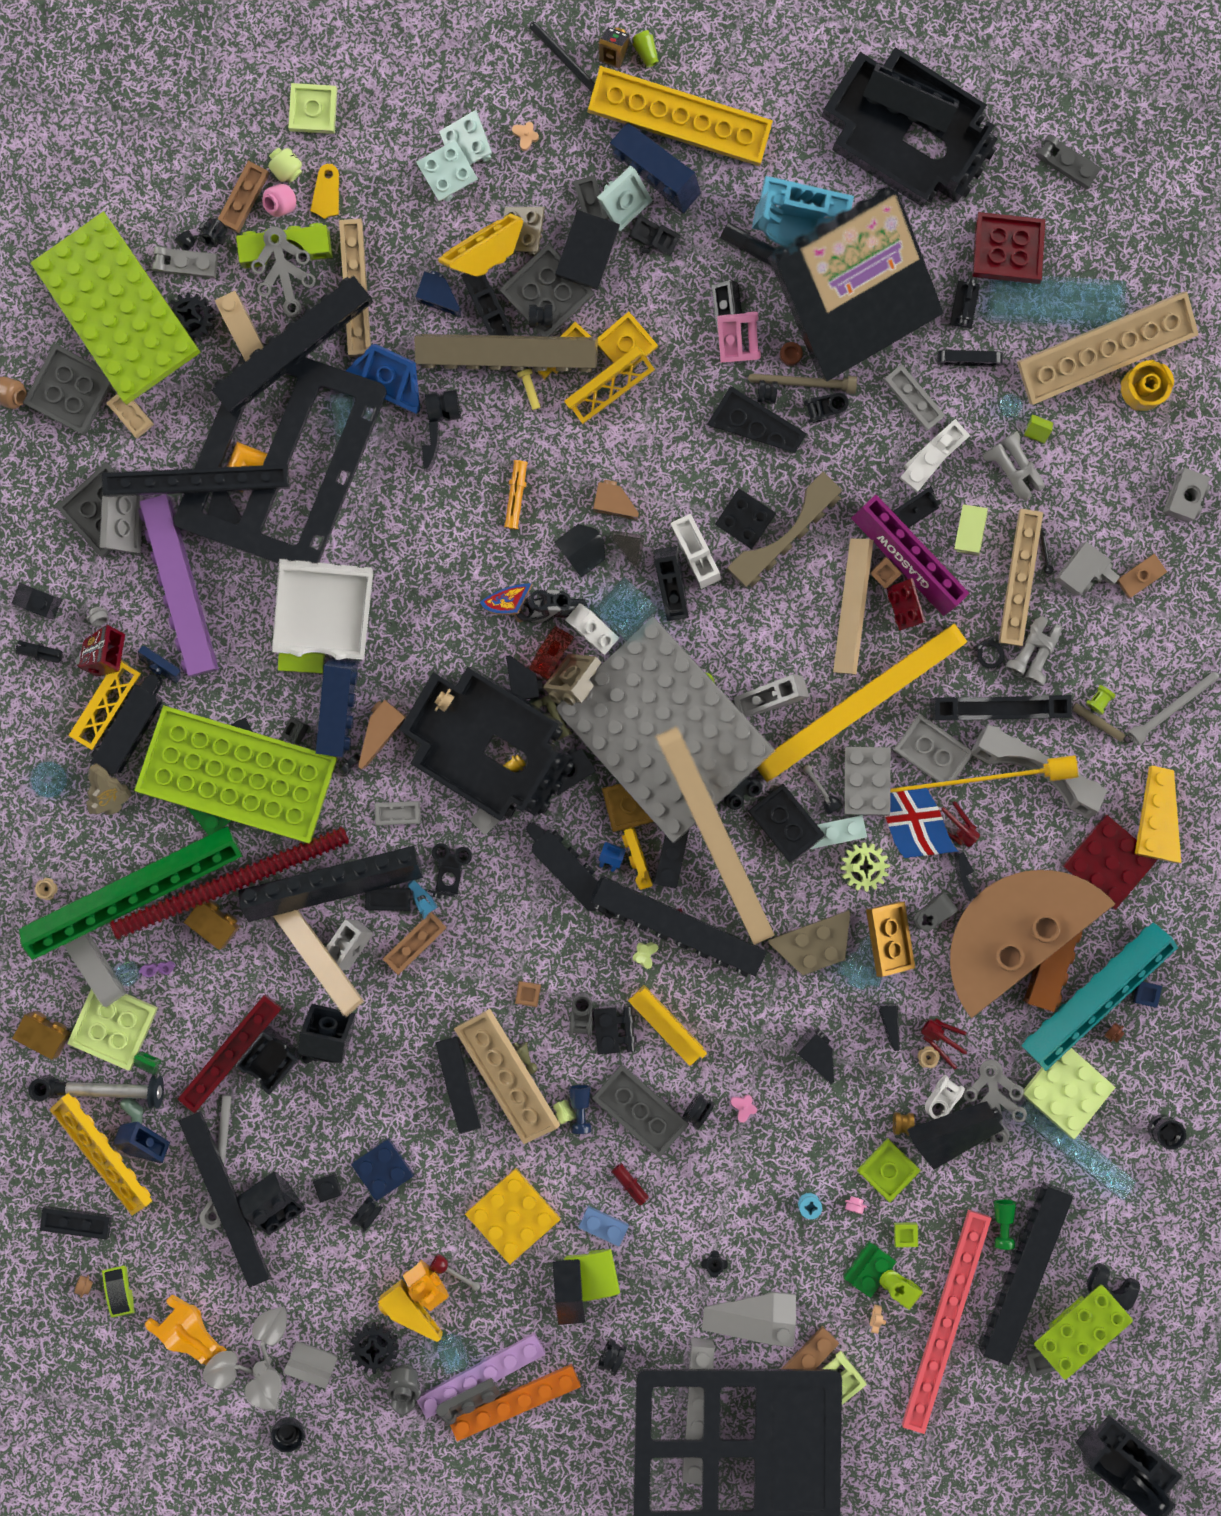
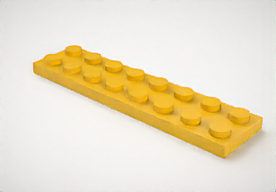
[587,66,773,166]

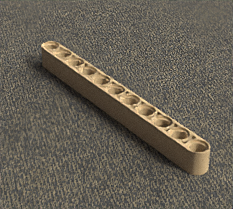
[655,726,775,945]

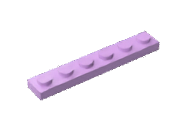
[416,1332,546,1419]

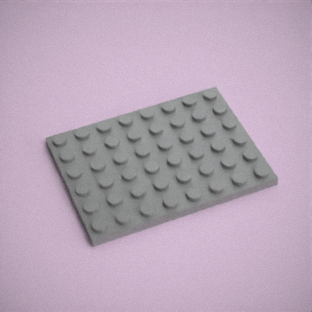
[556,617,776,843]

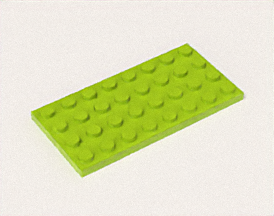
[31,211,201,405]
[134,705,338,844]

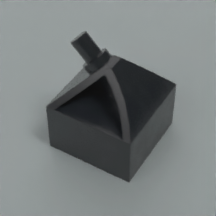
[297,1004,356,1064]

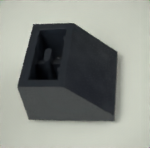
[237,1171,306,1235]

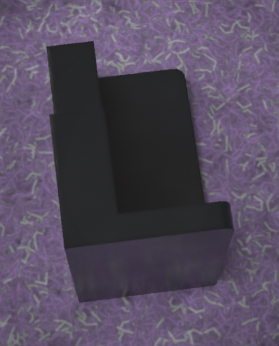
[553,1259,585,1325]

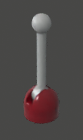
[429,1253,480,1291]

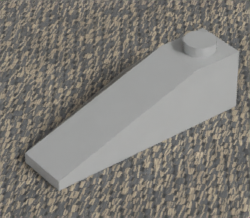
[702,1292,796,1347]

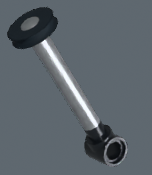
[28,1075,164,1109]

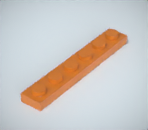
[450,1364,581,1442]

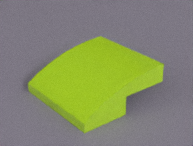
[564,1249,620,1302]

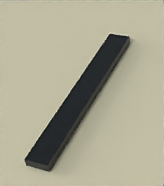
[101,464,290,497]
[179,1111,271,1288]

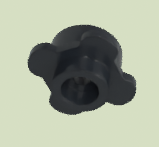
[701,1250,728,1278]

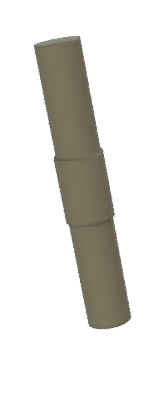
[1072,703,1125,742]

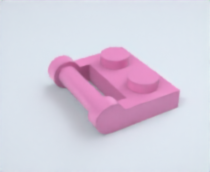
[717,311,761,363]

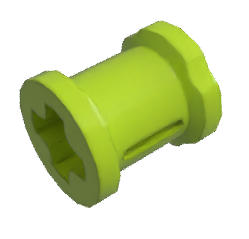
[1086,685,1116,715]

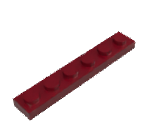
[177,994,283,1113]

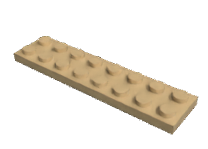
[1017,291,1199,405]

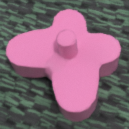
[731,1095,757,1123]

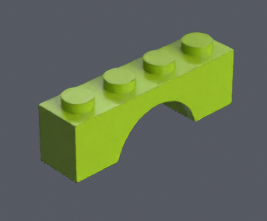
[236,223,333,269]

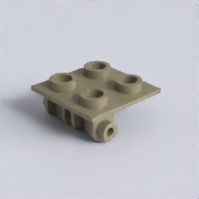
[503,207,545,256]

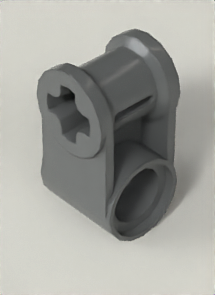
[913,891,958,931]
[569,992,593,1037]

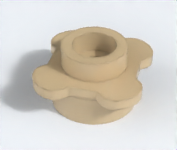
[434,689,454,712]

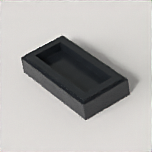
[365,888,411,911]

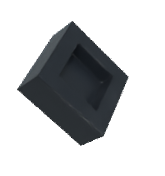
[313,1173,343,1203]

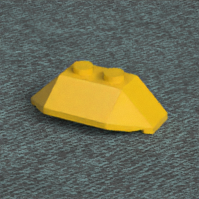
[438,213,523,276]

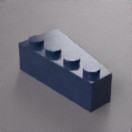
[610,123,701,214]
[316,657,359,757]

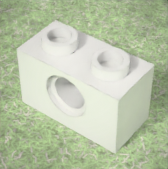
[565,603,619,655]

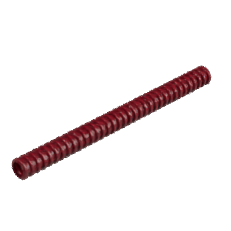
[110,826,350,940]

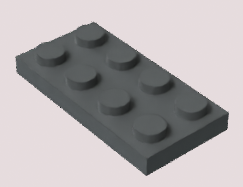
[592,1064,689,1158]

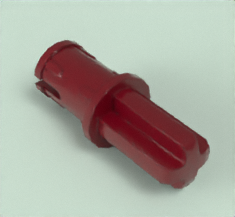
[611,1163,649,1205]

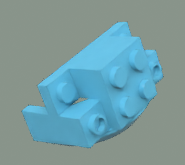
[752,176,854,246]

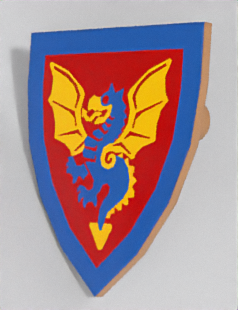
[480,583,533,622]

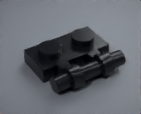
[594,1006,637,1055]

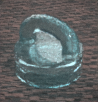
[115,962,141,986]

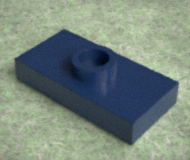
[138,646,181,684]

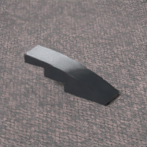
[461,273,515,336]
[435,1036,482,1134]

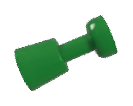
[993,1199,1016,1250]

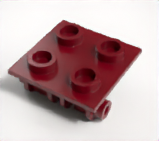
[887,578,925,631]

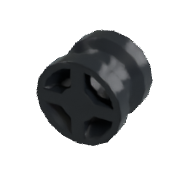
[757,380,778,404]

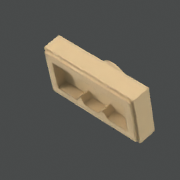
[107,394,154,439]

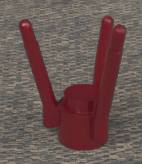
[941,801,980,847]
[921,1018,967,1070]

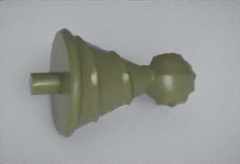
[513,1041,537,1074]

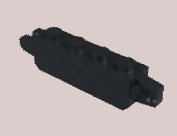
[87,674,164,781]
[526,822,615,919]

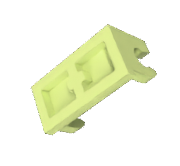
[954,504,988,556]

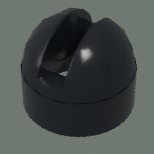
[174,230,195,250]

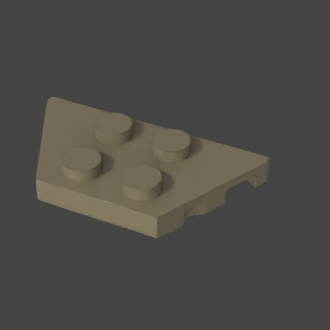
[767,910,850,975]

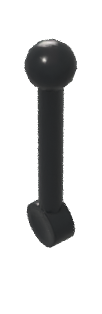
[1040,528,1054,574]

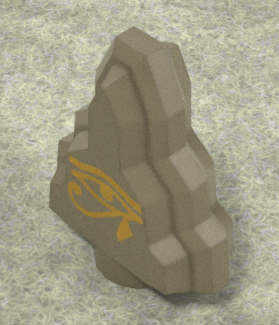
[86,764,132,815]

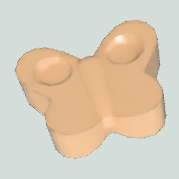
[512,122,539,151]
[870,1305,886,1334]

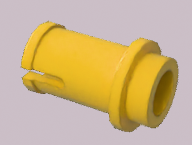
[503,754,526,772]

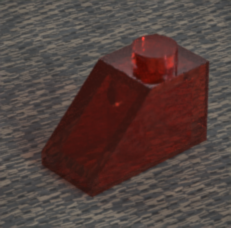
[529,626,574,680]

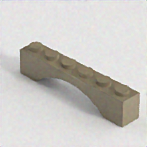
[726,471,842,588]

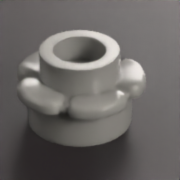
[86,607,109,627]

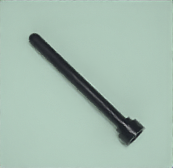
[529,21,595,96]

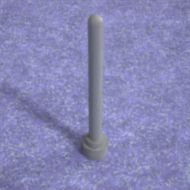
[1127,672,1219,746]

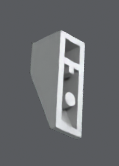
[733,674,809,717]

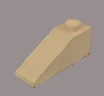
[215,291,264,362]

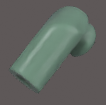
[120,1098,143,1124]

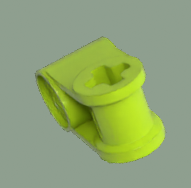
[880,1270,923,1310]

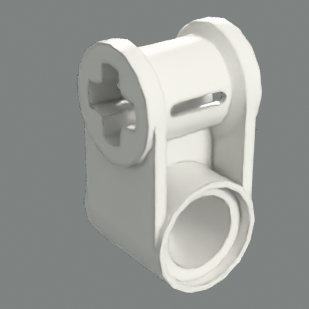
[925,1075,965,1119]

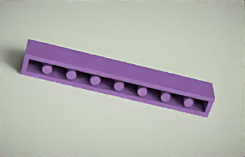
[138,494,219,677]

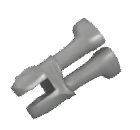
[981,431,1045,501]
[1005,616,1062,686]

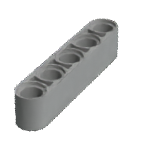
[61,904,126,1007]

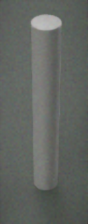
[217,1095,232,1163]

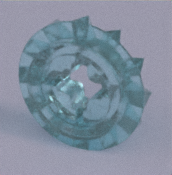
[29,762,67,798]

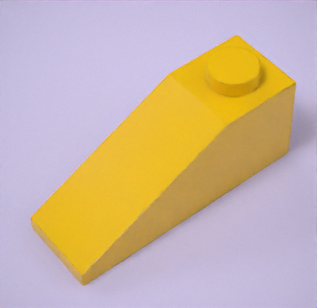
[378,1279,443,1342]

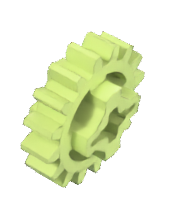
[840,842,890,892]

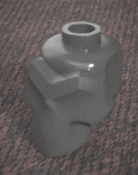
[386,1364,422,1416]

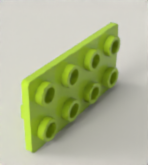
[1034,1285,1133,1380]

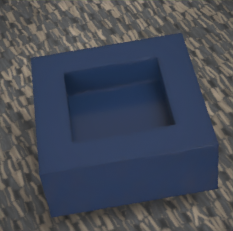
[1133,981,1162,1008]

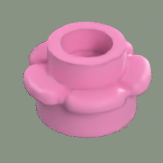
[845,1196,867,1214]

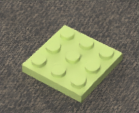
[67,989,158,1071]
[1023,1048,1116,1139]

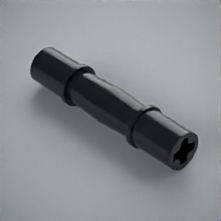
[720,222,776,266]

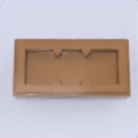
[1117,554,1167,598]

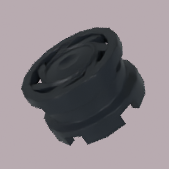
[682,1093,715,1129]
[349,1196,383,1233]
[598,1338,627,1376]

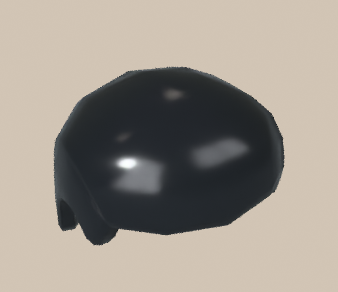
[270,1417,306,1452]

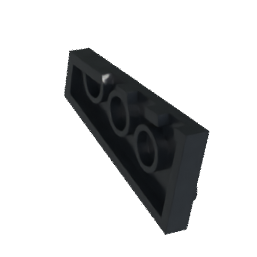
[707,386,807,453]

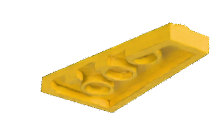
[1135,766,1181,864]

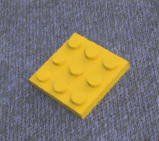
[465,1168,560,1265]

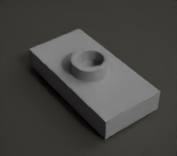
[374,801,421,826]

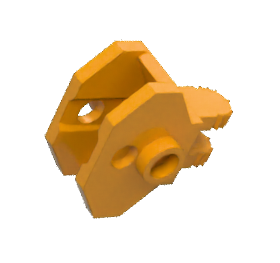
[403,1259,449,1311]

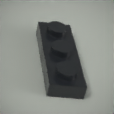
[39,1206,112,1240]

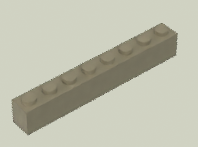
[414,334,598,372]

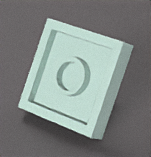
[597,166,653,231]

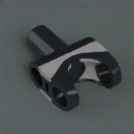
[516,590,588,623]

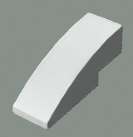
[670,514,721,589]

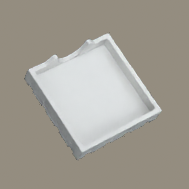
[272,559,373,660]

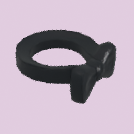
[973,636,1004,668]

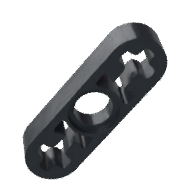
[937,350,1003,367]

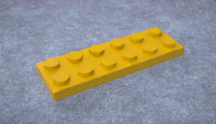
[49,1093,152,1216]

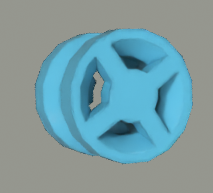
[798,1193,822,1219]

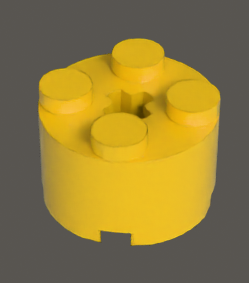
[1121,360,1174,411]

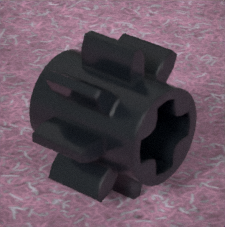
[198,218,227,247]

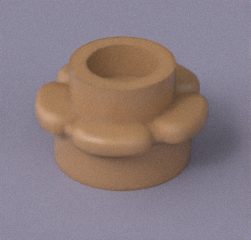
[74,1275,93,1298]

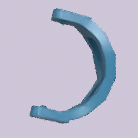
[408,880,438,920]

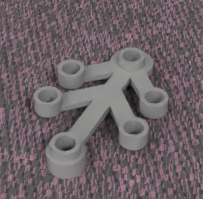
[251,227,316,317]
[964,1059,1027,1146]

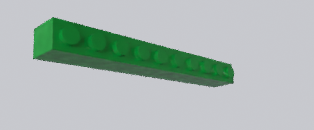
[18,826,243,960]

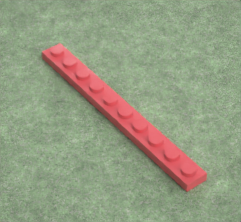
[902,1210,992,1434]

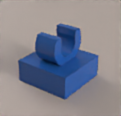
[598,842,626,872]

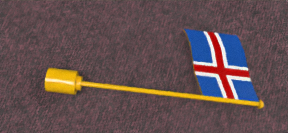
[885,755,1079,858]

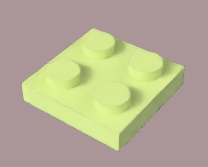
[288,83,337,134]

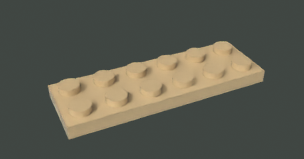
[454,1009,560,1144]

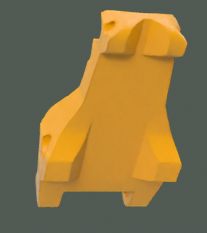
[145,1295,227,1365]

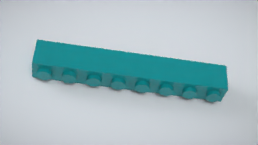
[1021,922,1178,1071]

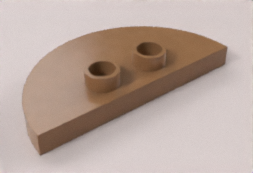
[950,870,1115,1019]

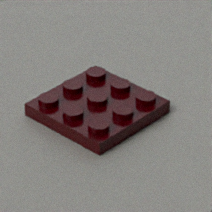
[972,212,1046,284]
[1062,815,1158,910]

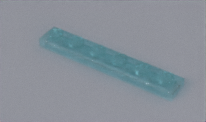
[1016,1099,1136,1200]

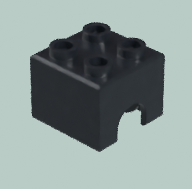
[234,1026,303,1095]

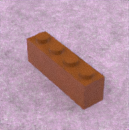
[1023,931,1082,1012]

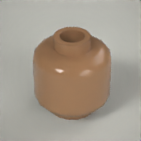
[0,376,27,409]

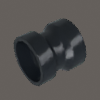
[529,305,553,328]

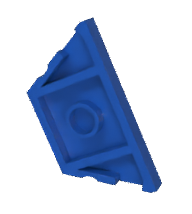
[346,344,420,414]

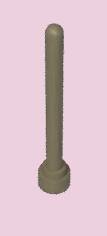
[748,374,857,394]

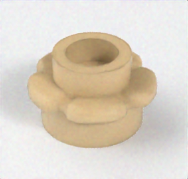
[35,878,58,900]
[917,1046,940,1068]

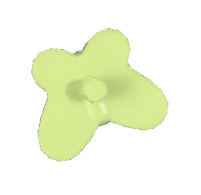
[633,942,658,969]
[553,1099,576,1124]

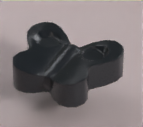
[340,753,360,777]

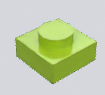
[894,1222,918,1248]

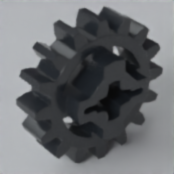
[170,292,216,342]
[349,1322,399,1374]

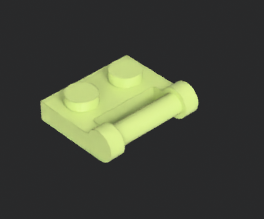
[822,1350,867,1405]

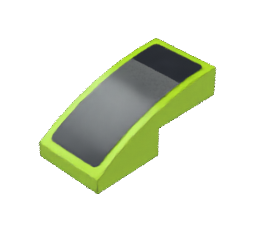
[102,1266,135,1318]

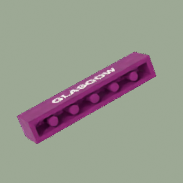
[851,495,969,616]

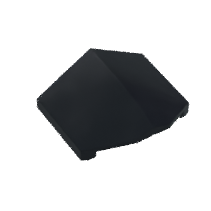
[554,524,605,578]

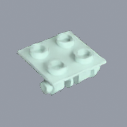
[439,110,492,165]
[416,140,478,202]

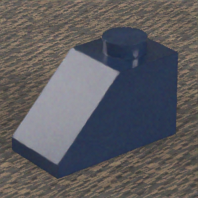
[415,271,461,317]
[112,1122,170,1163]

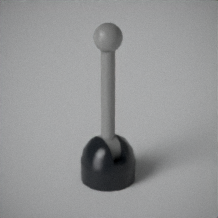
[803,765,843,815]

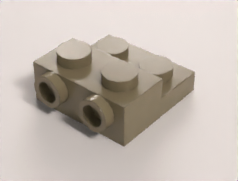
[543,654,601,706]

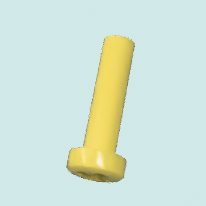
[517,368,541,410]

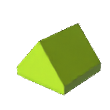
[1023,414,1053,444]

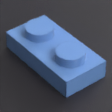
[578,1206,629,1247]

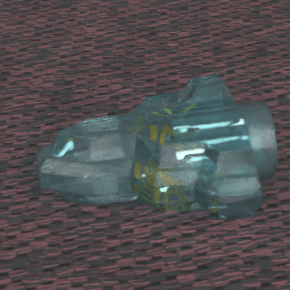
[837,934,882,990]

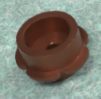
[1104,1022,1125,1043]

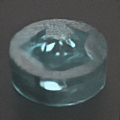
[999,394,1023,418]

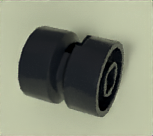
[425,389,461,422]
[1148,1114,1187,1150]

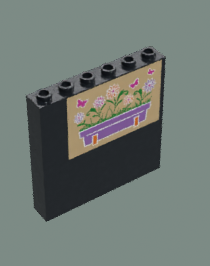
[768,187,944,382]

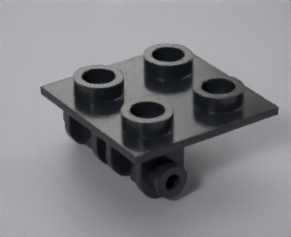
[715,488,776,550]

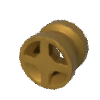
[893,1112,915,1136]

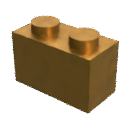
[184,900,240,950]
[12,1011,71,1060]

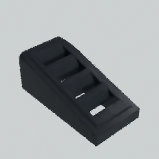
[877,1003,900,1051]

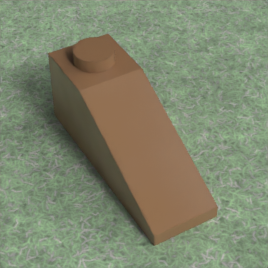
[358,700,406,769]

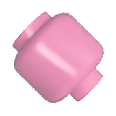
[262,184,296,217]

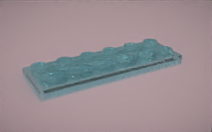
[987,276,1126,326]

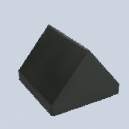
[282,717,309,745]

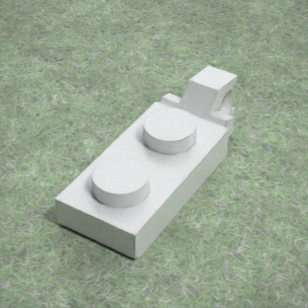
[899,433,953,493]

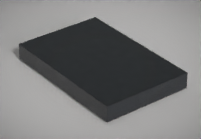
[555,210,620,290]
[748,784,826,864]

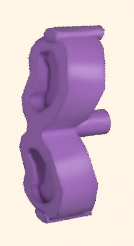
[139,960,176,978]

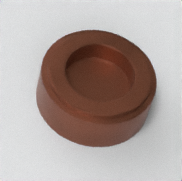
[779,342,803,366]

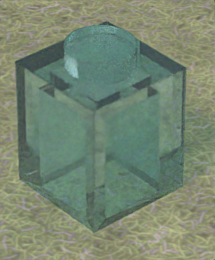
[437,1334,469,1374]

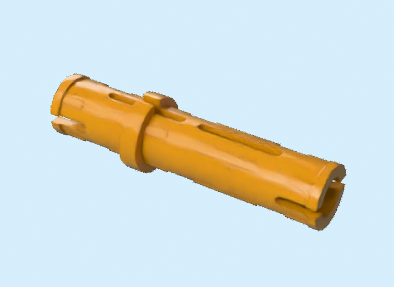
[504,460,528,530]

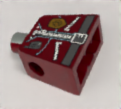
[76,624,126,677]

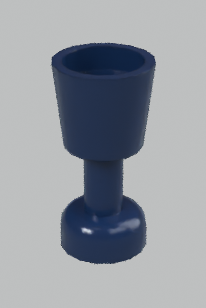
[568,1085,591,1134]

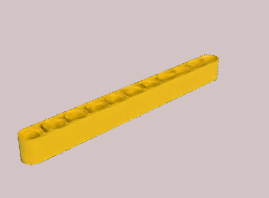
[757,623,968,783]

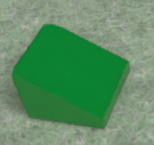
[134,1051,161,1075]

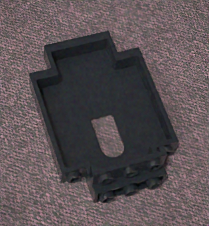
[821,47,998,207]
[399,667,575,821]

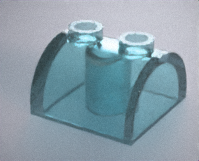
[593,577,658,641]

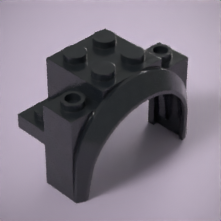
[1076,1414,1182,1516]

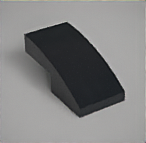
[628,215,681,256]
[422,422,440,472]
[955,851,977,900]

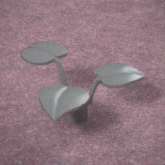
[202,1307,287,1411]

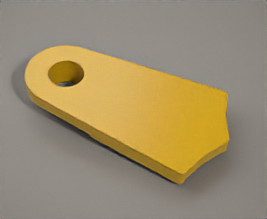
[310,164,339,219]

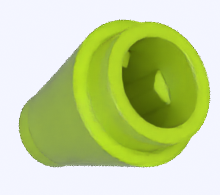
[632,30,659,68]

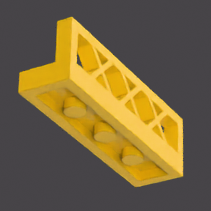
[564,346,655,424]
[68,659,141,750]
[628,985,707,1066]

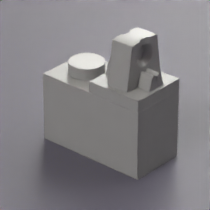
[1054,541,1120,596]

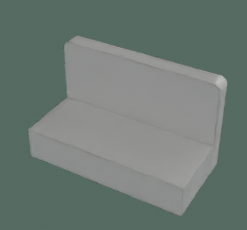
[283,1341,338,1389]

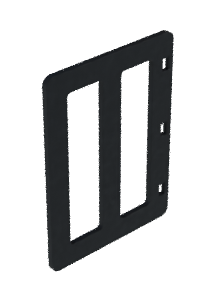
[174,343,387,564]

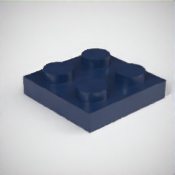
[351,1138,414,1201]

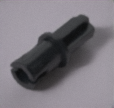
[16,640,63,663]

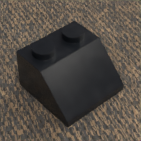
[793,1027,834,1085]

